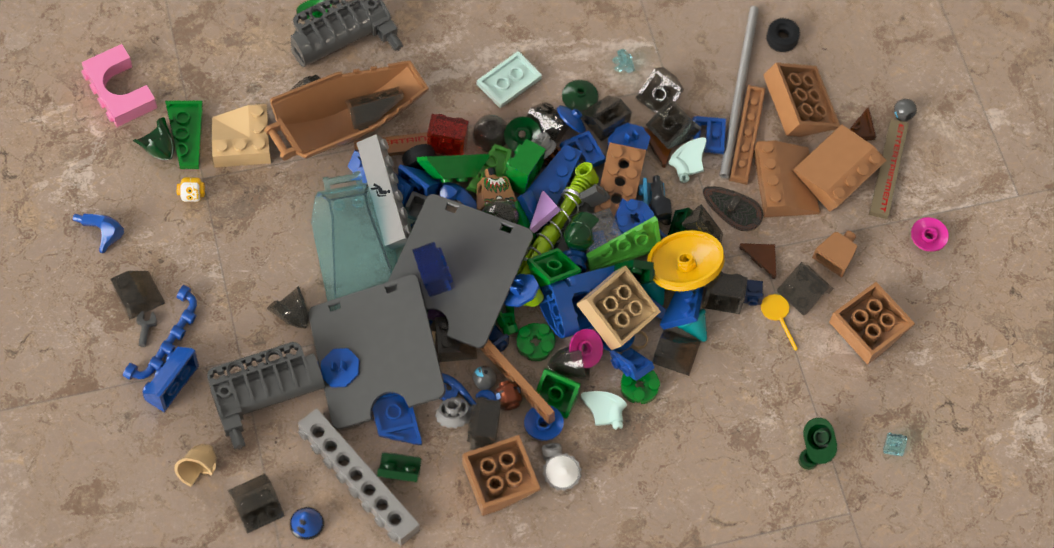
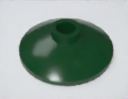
[562,80,598,112]
[504,116,541,152]

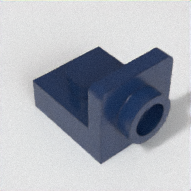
[742,279,764,306]
[489,325,509,352]

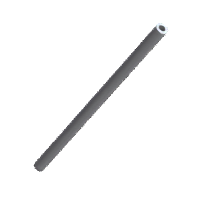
[720,6,759,178]

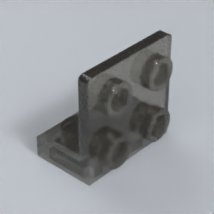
[777,262,834,315]

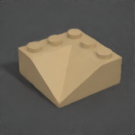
[212,104,271,168]
[577,266,661,350]

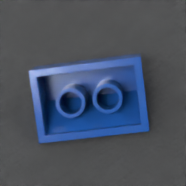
[143,347,199,412]

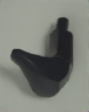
[649,175,672,225]

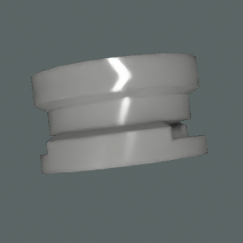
[531,132,557,159]

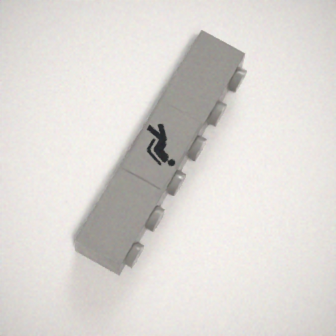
[357,134,412,250]

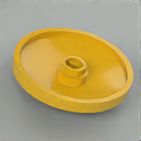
[647,230,725,291]

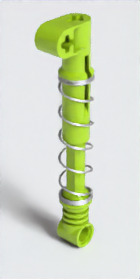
[517,162,599,307]

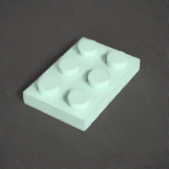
[477,51,542,108]

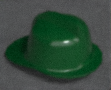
[803,417,837,464]

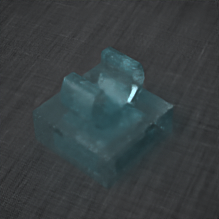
[612,49,635,73]
[883,432,907,456]

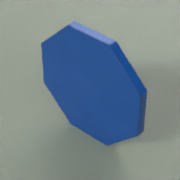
[611,123,650,151]
[505,274,540,307]
[321,348,360,388]

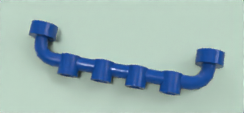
[123,285,197,380]

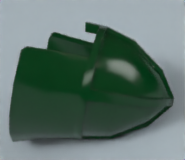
[133,117,174,160]
[564,212,599,251]

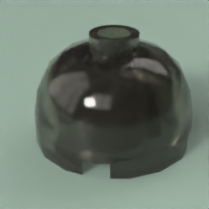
[473,114,507,152]
[482,199,519,233]

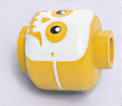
[177,177,205,202]

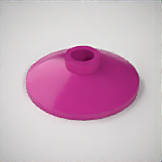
[911,217,949,252]
[569,329,603,368]

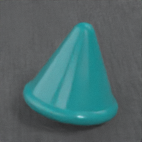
[641,281,665,306]
[677,309,707,342]

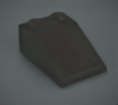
[346,86,404,131]

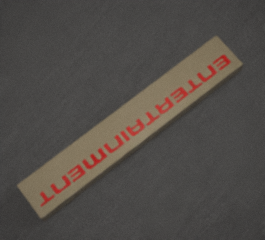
[869,119,909,219]

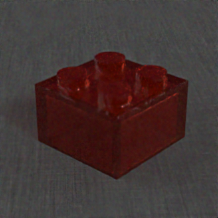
[427,114,469,156]

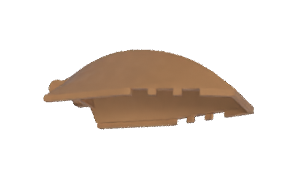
[264,60,429,160]

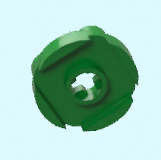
[516,323,555,362]
[620,370,660,404]

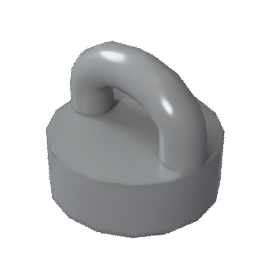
[542,443,562,462]

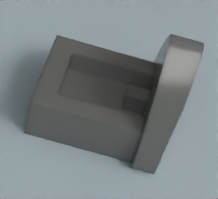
[580,184,610,208]

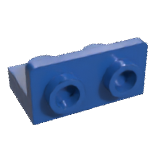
[609,348,655,381]

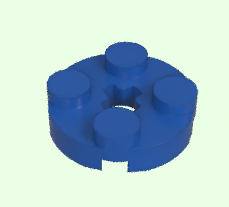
[615,199,654,234]

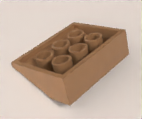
[763,63,840,137]
[793,125,886,212]
[754,140,820,218]

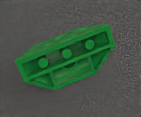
[417,154,489,183]

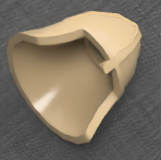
[175,444,216,487]

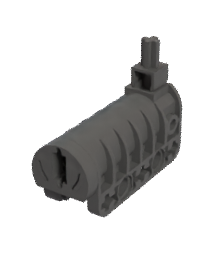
[290,0,403,67]
[207,342,325,450]

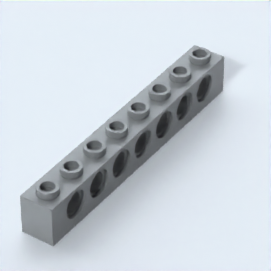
[298,408,420,546]

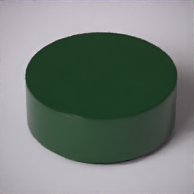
[798,449,818,470]

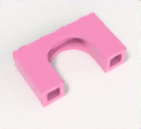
[81,44,157,127]

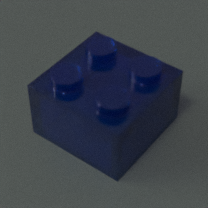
[412,242,453,297]

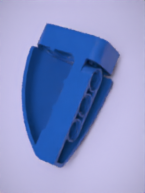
[539,265,614,338]

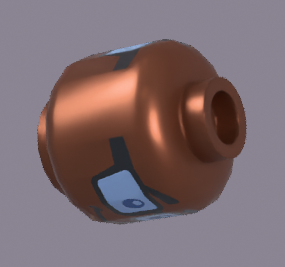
[494,380,523,411]

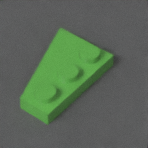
[466,144,512,193]

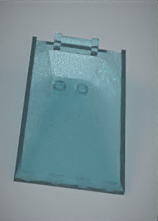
[311,171,398,312]

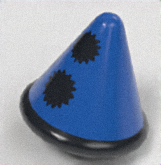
[289,507,324,540]

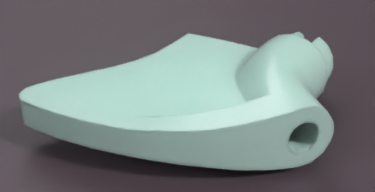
[669,137,707,183]
[581,391,627,430]

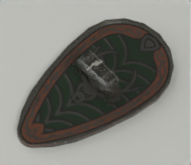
[703,186,763,231]

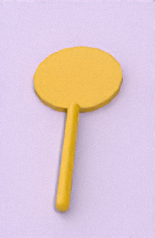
[761,294,798,351]

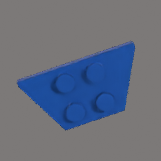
[372,393,422,445]

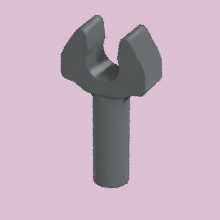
[136,311,157,347]

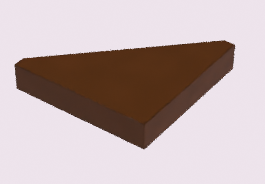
[850,108,876,141]
[643,127,675,168]
[739,243,776,279]

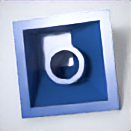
[398,164,442,197]

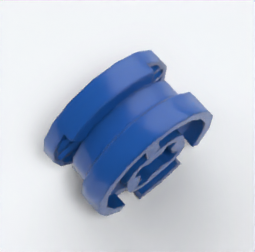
[563,250,587,276]

